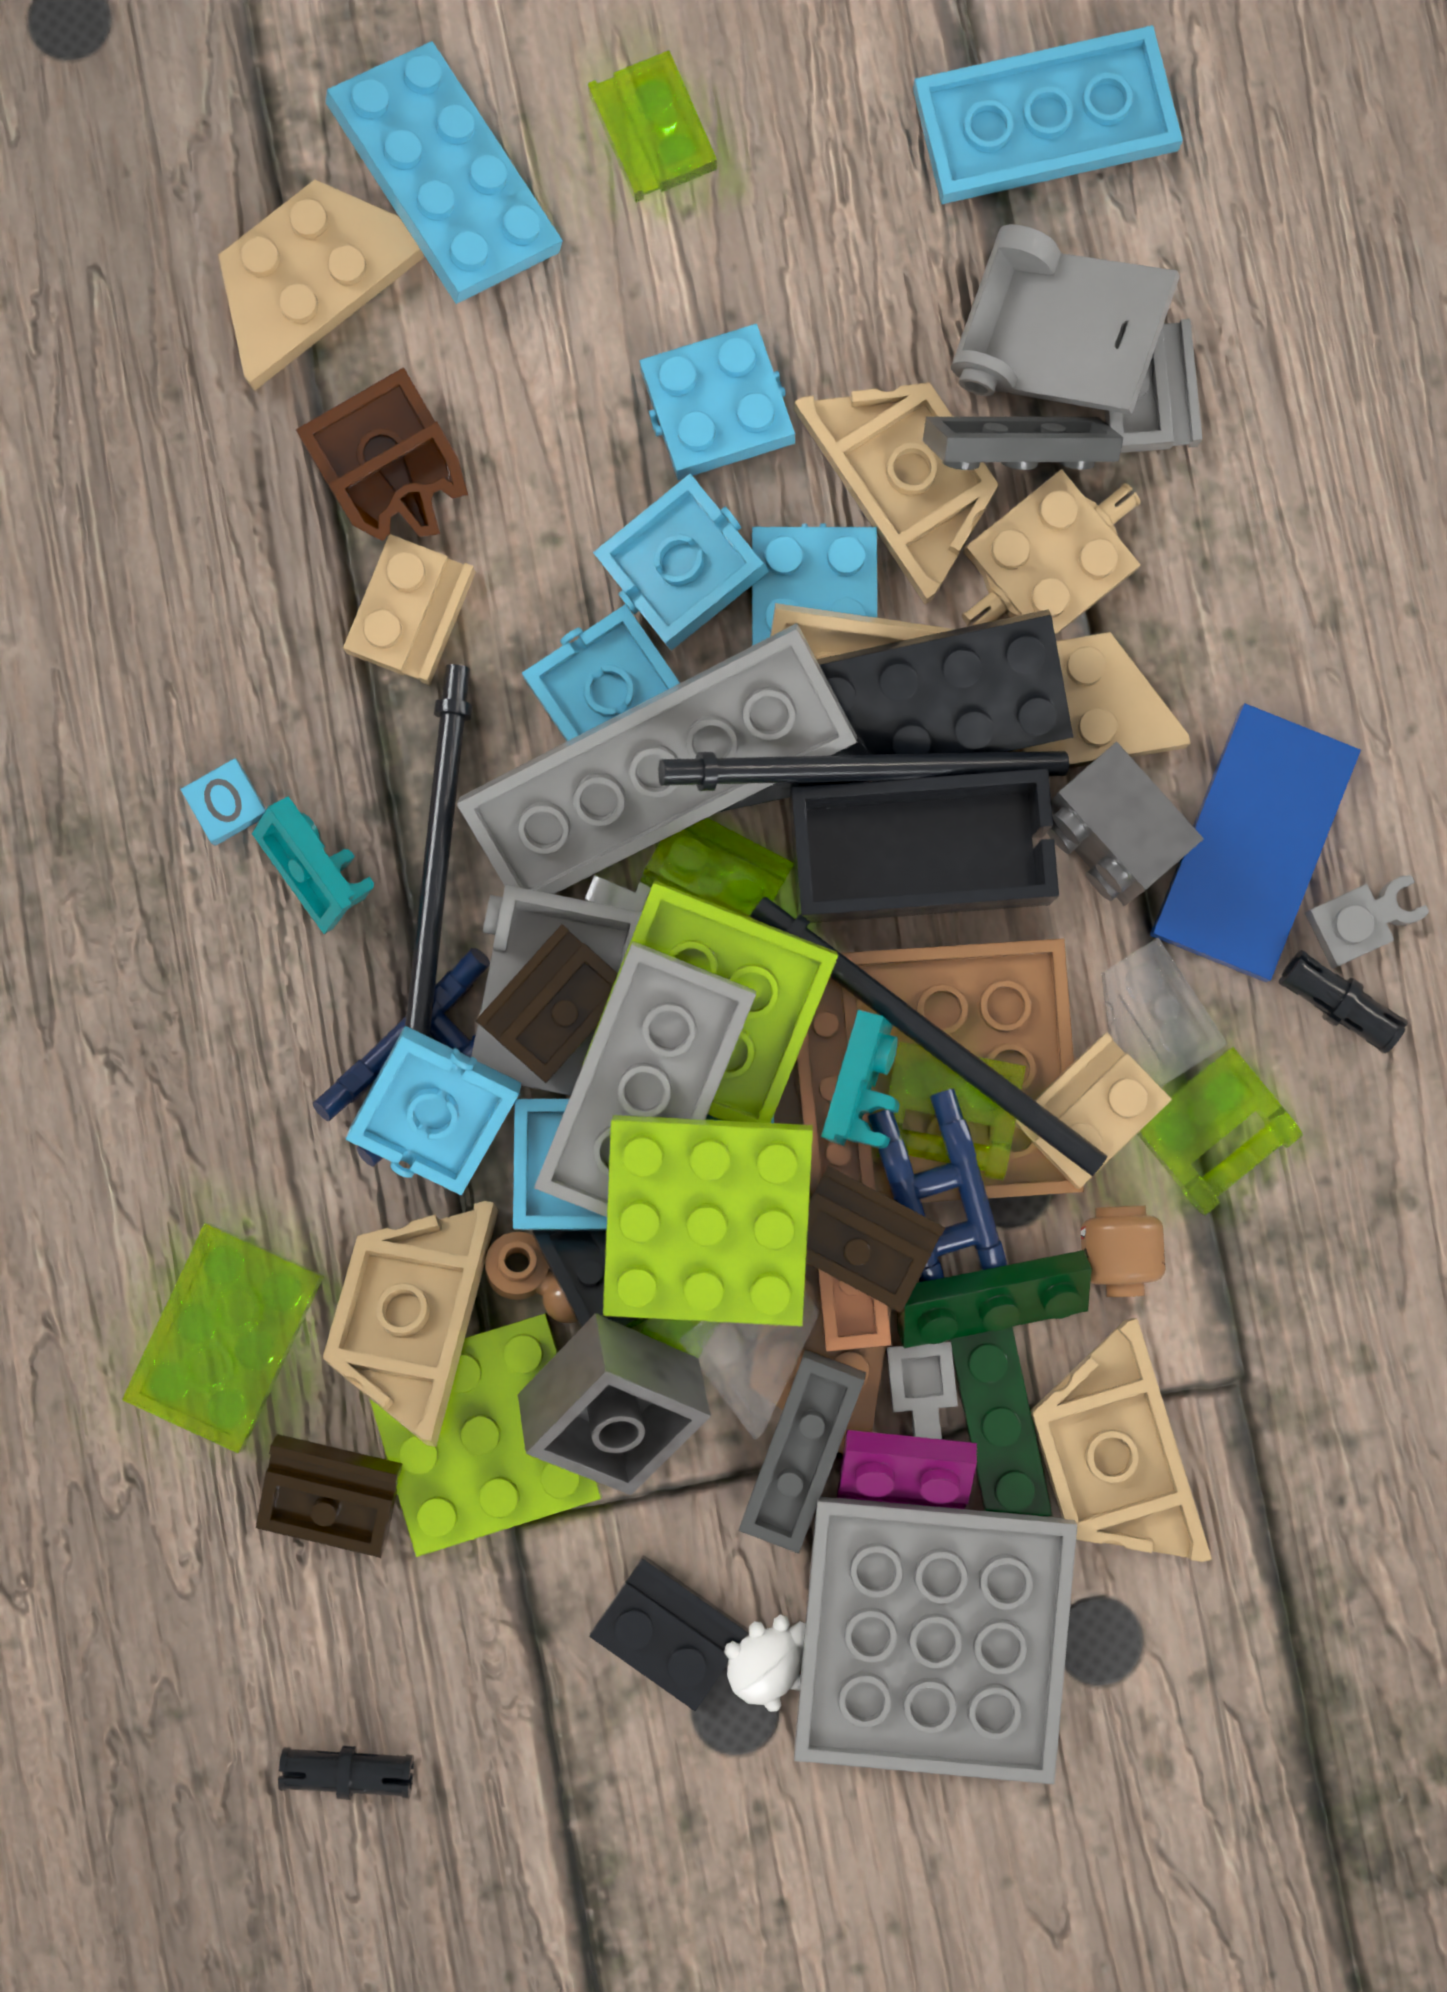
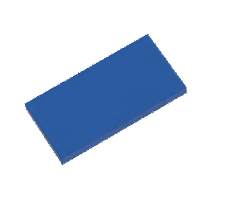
[1150,703,1361,982]

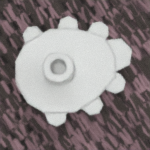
[724,1614,805,1712]

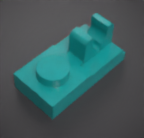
[252,796,374,934]
[821,1010,900,1149]

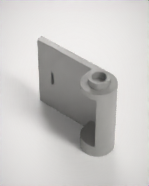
[951,225,1180,415]
[471,885,642,1096]

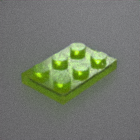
[122,1223,324,1454]

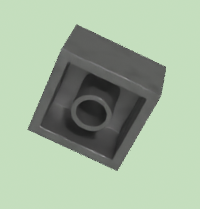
[1047,741,1204,906]
[518,1313,711,1495]

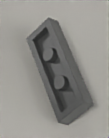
[923,417,1123,470]
[738,1349,866,1554]

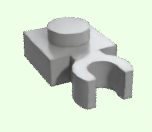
[1305,875,1429,969]

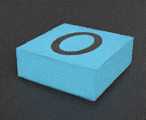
[180,758,266,846]

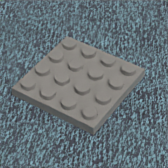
[794,1496,1077,1784]

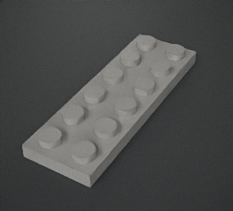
[457,623,857,894]

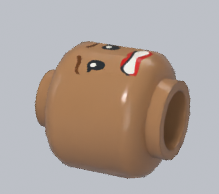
[1081,1205,1166,1297]

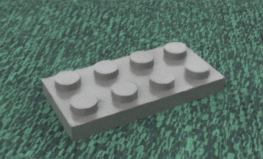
[534,941,756,1217]

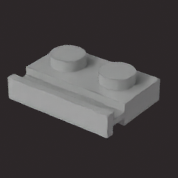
[1104,319,1202,453]

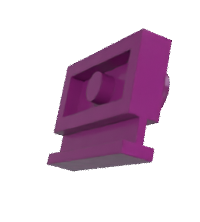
[837,1430,977,1509]

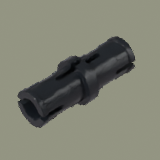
[1278,950,1408,1054]
[278,1745,414,1800]

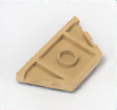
[218,179,425,391]
[794,382,999,604]
[1008,632,1190,768]
[323,1201,498,1447]
[1030,1318,1212,1562]

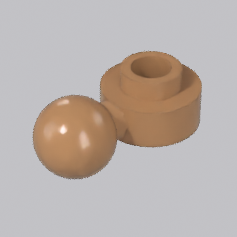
[485,1232,577,1323]

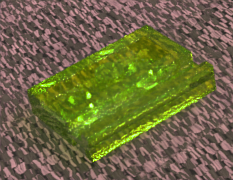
[587,50,717,203]
[640,818,794,919]

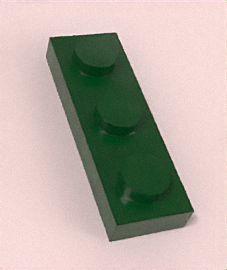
[897,1250,1092,1349]
[948,1327,1052,1517]

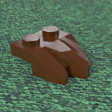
[296,367,468,541]

